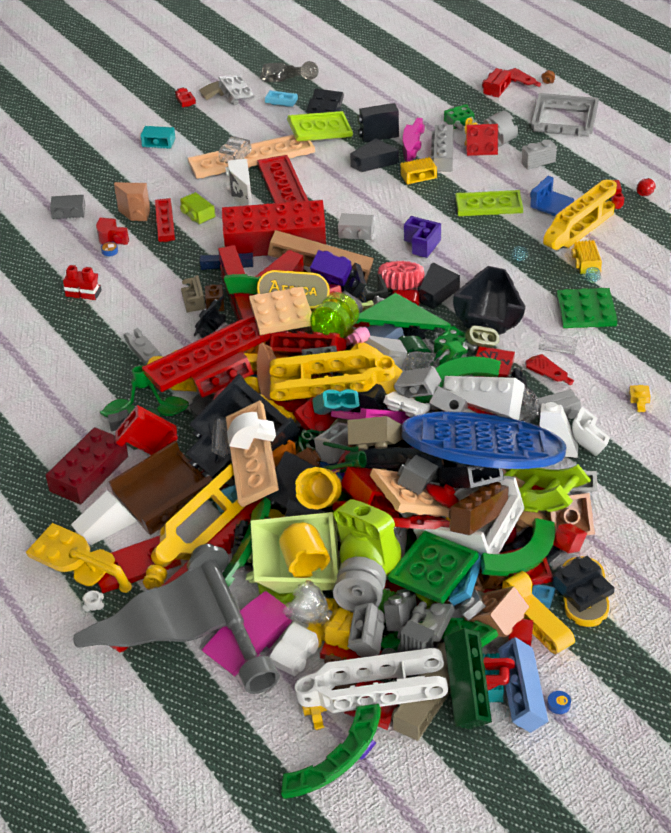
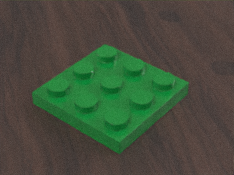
[556,288,618,329]
[388,531,479,604]

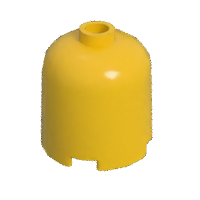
[295,467,342,510]
[279,522,330,578]

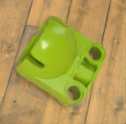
[333,499,402,577]

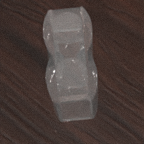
[218,136,252,163]

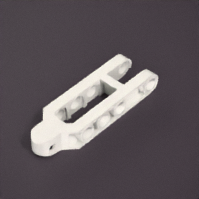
[295,648,448,713]

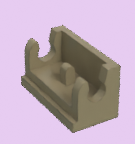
[181,275,205,313]

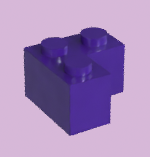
[404,216,441,258]
[310,250,352,287]

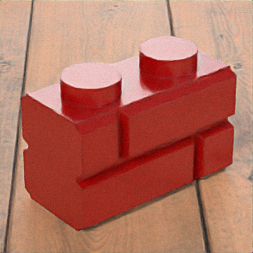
[482,68,511,98]

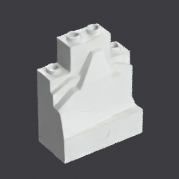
[401,476,524,555]

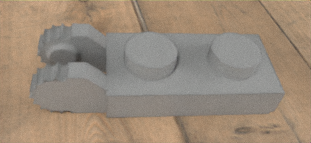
[124,328,162,365]

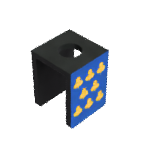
[359,274,388,303]

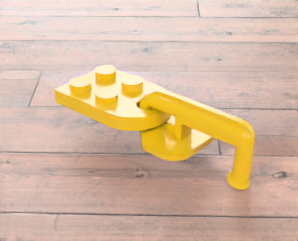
[26,523,132,593]

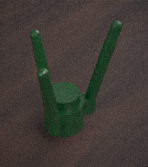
[321,442,367,473]

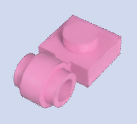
[345,327,370,346]

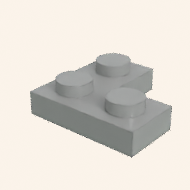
[449,588,486,621]

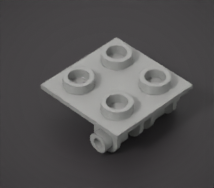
[218,75,255,105]

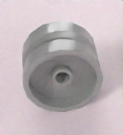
[333,557,386,612]

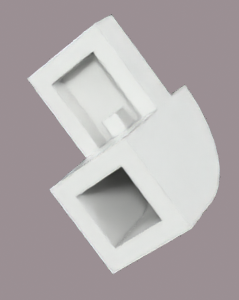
[227,412,276,449]

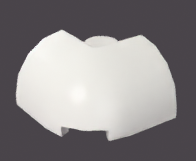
[572,407,610,456]

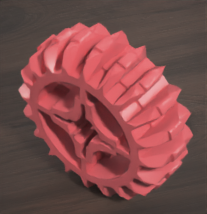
[378,261,425,290]

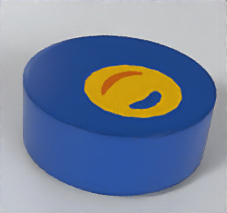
[547,691,571,714]

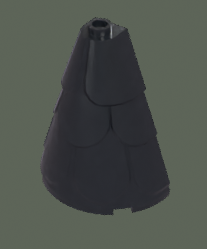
[453,266,526,335]

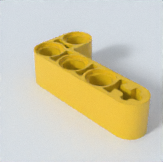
[502,571,575,654]

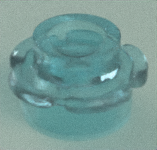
[512,246,529,261]
[584,267,601,283]

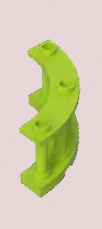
[503,464,591,512]

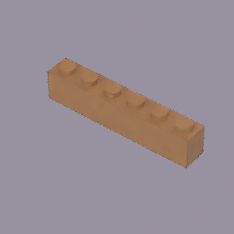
[268,230,374,283]

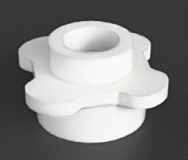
[82,591,104,612]

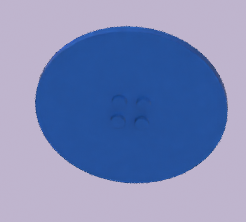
[401,412,566,469]

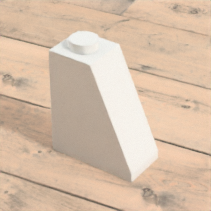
[540,402,578,458]
[71,491,137,545]

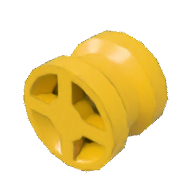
[143,565,168,590]

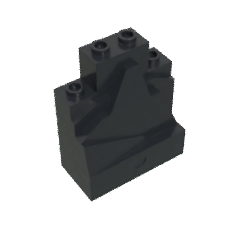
[186,374,301,480]

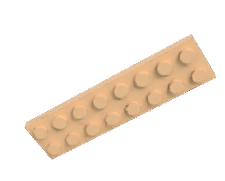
[188,134,315,179]

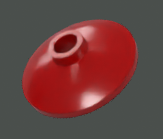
[426,484,460,509]

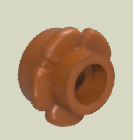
[541,70,555,84]

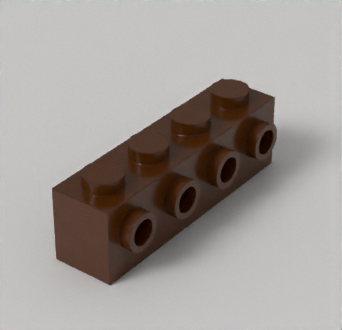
[449,482,509,536]

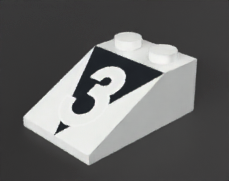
[225,159,252,206]

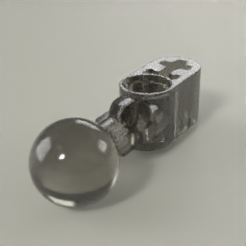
[260,61,319,82]

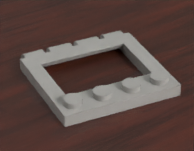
[531,93,599,136]

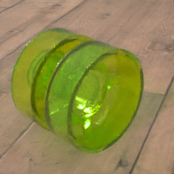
[310,292,359,338]

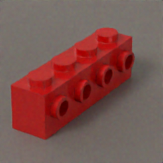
[270,331,347,356]

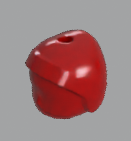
[636,178,656,196]

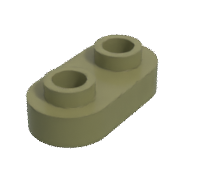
[465,326,500,348]

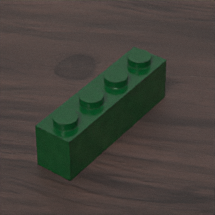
[444,628,492,729]

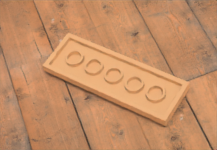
[226,400,279,507]

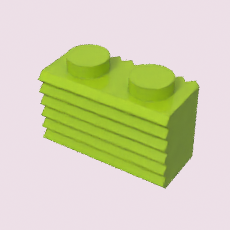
[180,192,216,224]

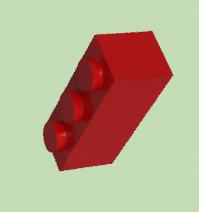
[191,352,254,398]

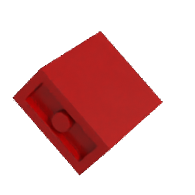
[115,405,178,455]

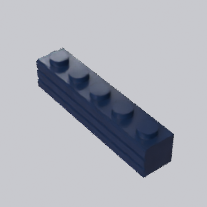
[200,253,254,270]

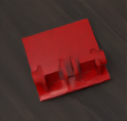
[466,124,498,156]

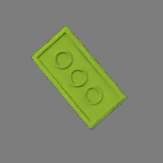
[287,111,353,141]
[455,190,523,216]

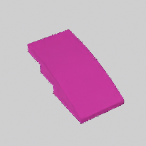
[202,591,297,677]

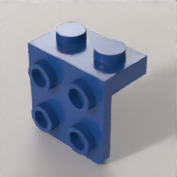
[530,176,574,216]

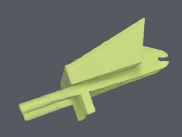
[246,512,340,593]

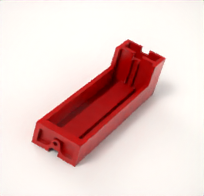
[218,245,270,346]

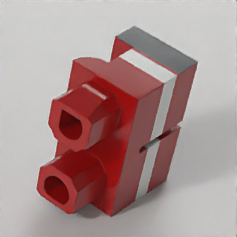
[63,265,102,300]

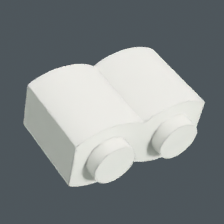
[270,623,319,677]

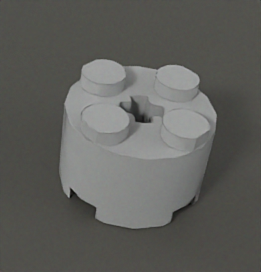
[484,110,518,147]

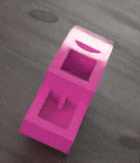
[403,118,425,162]

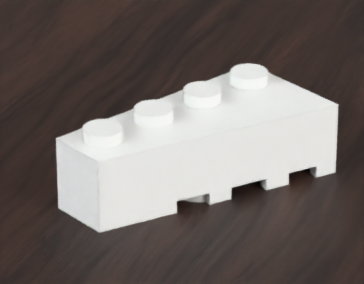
[443,376,524,420]

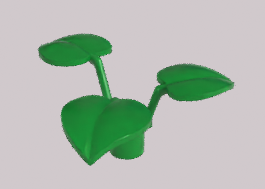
[100,364,190,417]

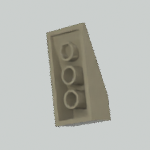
[347,416,403,451]

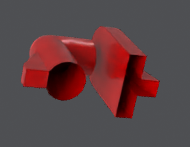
[484,657,515,691]

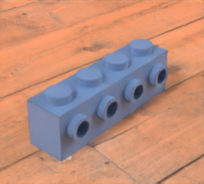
[498,637,549,733]

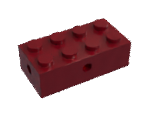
[46,427,129,505]

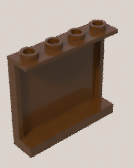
[109,441,213,535]

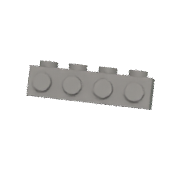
[431,124,453,172]

